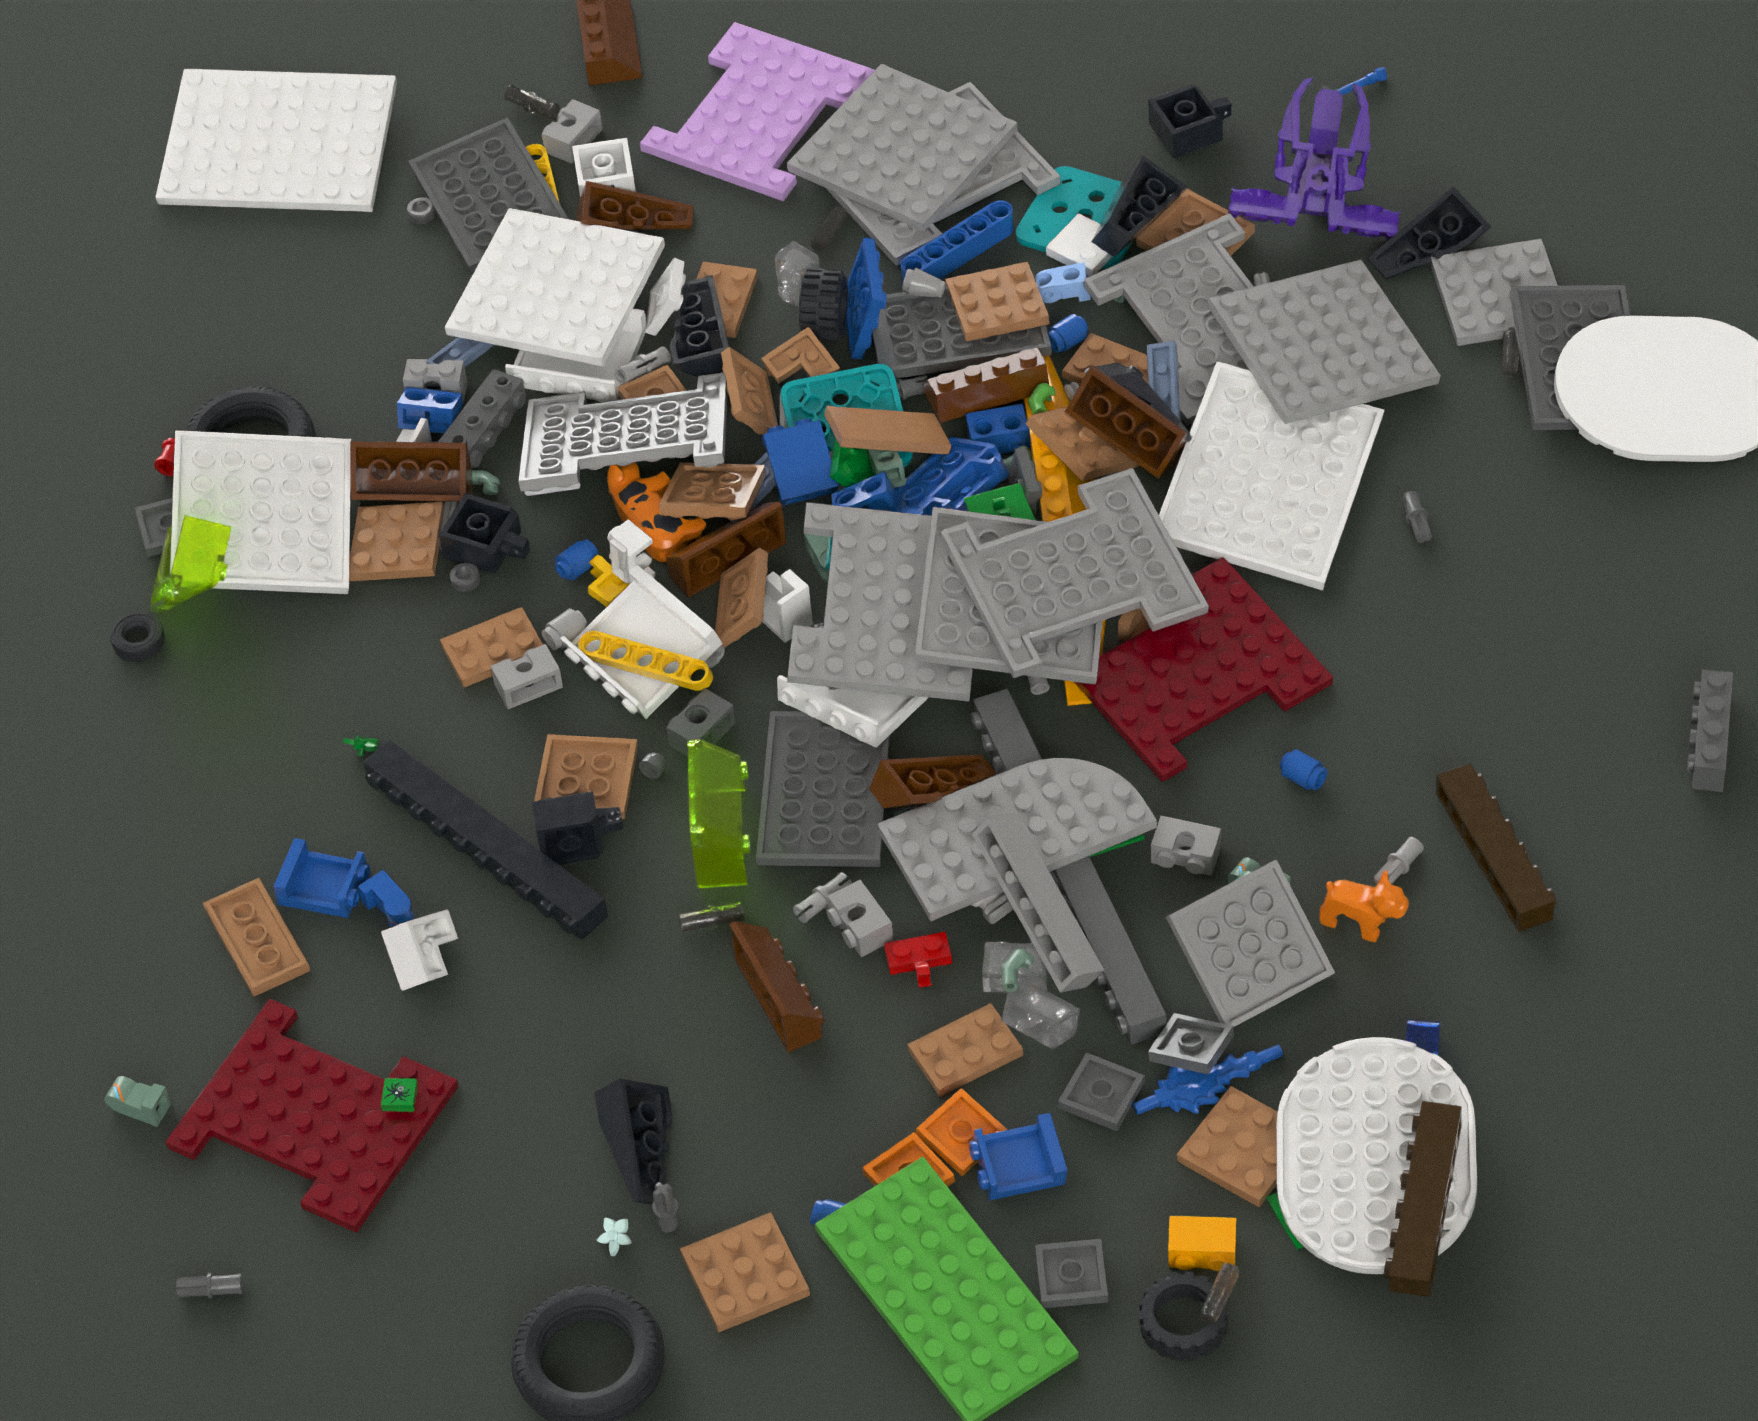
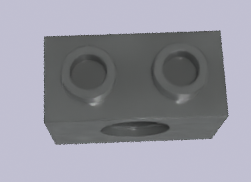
[667,688,736,762]

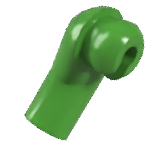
[1028,383,1056,415]

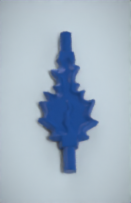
[1132,1044,1283,1115]

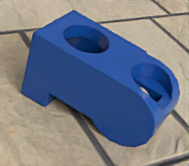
[358,870,414,928]

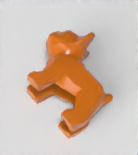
[1319,870,1409,942]

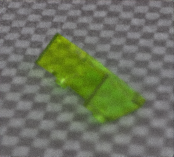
[150,515,232,614]
[688,739,750,888]

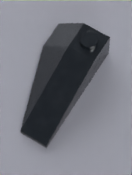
[1368,186,1491,280]
[670,275,730,377]
[1084,362,1192,442]
[595,1078,673,1205]

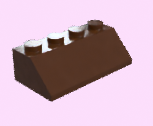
[576,0,642,86]
[923,348,1049,423]
[1065,365,1187,479]
[350,441,472,501]
[666,502,786,598]
[729,921,824,1052]

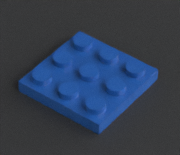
[846,238,887,360]

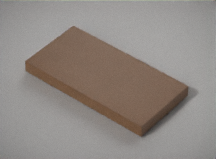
[824,406,951,454]
[203,878,310,997]

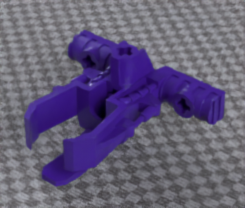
[1228,78,1400,240]

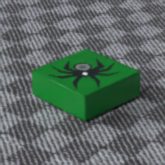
[381,1078,418,1112]

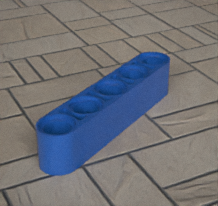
[900,200,1014,287]

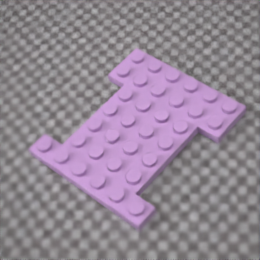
[640,22,875,201]

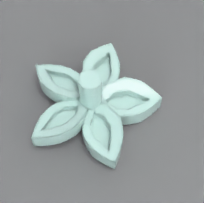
[596,1218,631,1256]

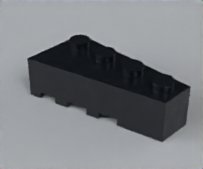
[1091,155,1188,257]

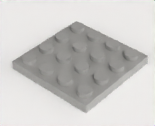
[1430,239,1558,346]
[1166,859,1335,1027]

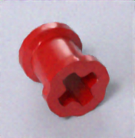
[154,438,175,476]

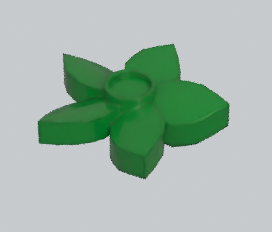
[343,735,379,756]

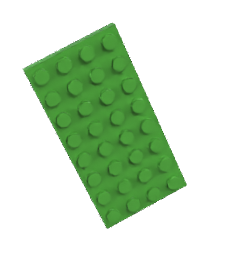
[815,1157,1079,1421]

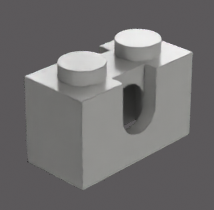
[542,99,602,164]
[403,359,468,405]
[491,644,563,709]
[1151,816,1221,876]
[826,880,894,957]

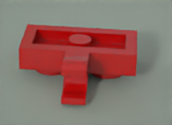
[884,932,952,988]

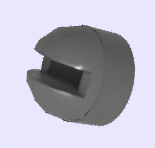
[639,752,666,779]

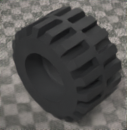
[799,268,848,341]

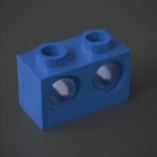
[397,387,463,433]
[965,404,1030,454]
[832,471,899,512]

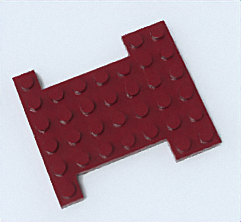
[1074,557,1333,782]
[165,999,458,1233]

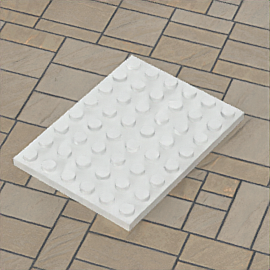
[156,69,397,212]
[1159,361,1384,590]

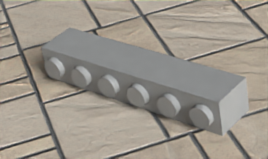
[972,812,1104,992]

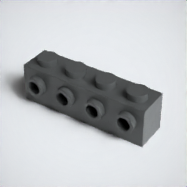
[438,369,527,470]
[1687,669,1733,792]

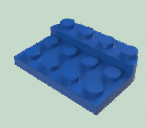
[895,437,1009,516]

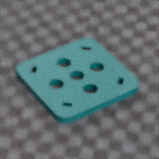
[1016,166,1133,270]
[781,364,913,474]

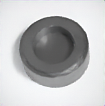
[407,198,436,224]
[450,563,480,592]

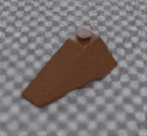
[576,181,693,230]
[869,754,996,809]

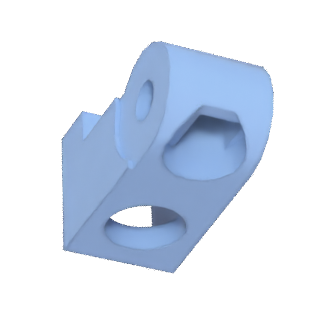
[1035,262,1091,303]

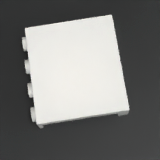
[505,309,646,402]
[560,564,723,719]
[777,675,929,748]

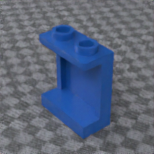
[762,418,838,506]
[273,838,370,918]
[969,1113,1068,1201]

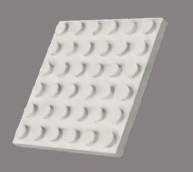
[445,208,665,366]
[170,430,351,594]

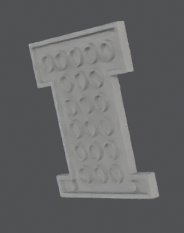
[826,82,1061,266]
[1084,214,1254,425]
[518,372,728,492]
[940,468,1209,678]
[787,503,972,701]

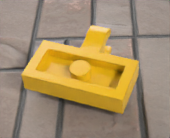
[588,555,650,607]

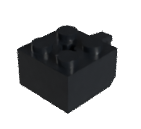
[1148,84,1232,158]
[439,493,530,574]
[532,791,623,865]

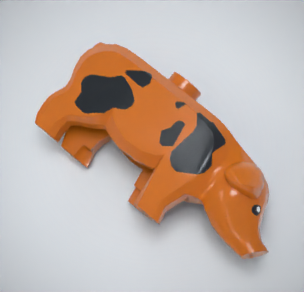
[607,462,706,562]

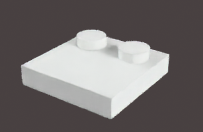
[1046,213,1112,276]
[645,258,686,336]

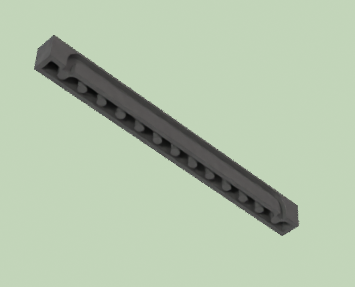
[970,688,1167,1045]

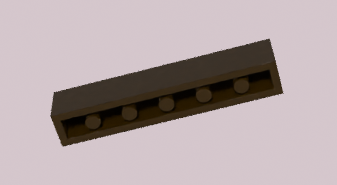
[1436,763,1557,932]
[1384,1101,1463,1297]

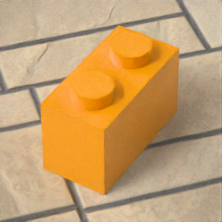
[1168,1216,1236,1271]

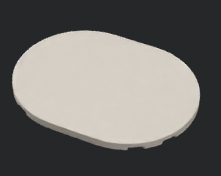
[1554,316,1758,462]
[1277,1037,1477,1274]

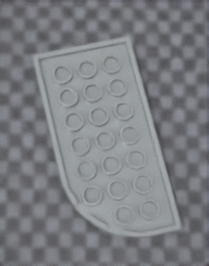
[877,758,1157,921]

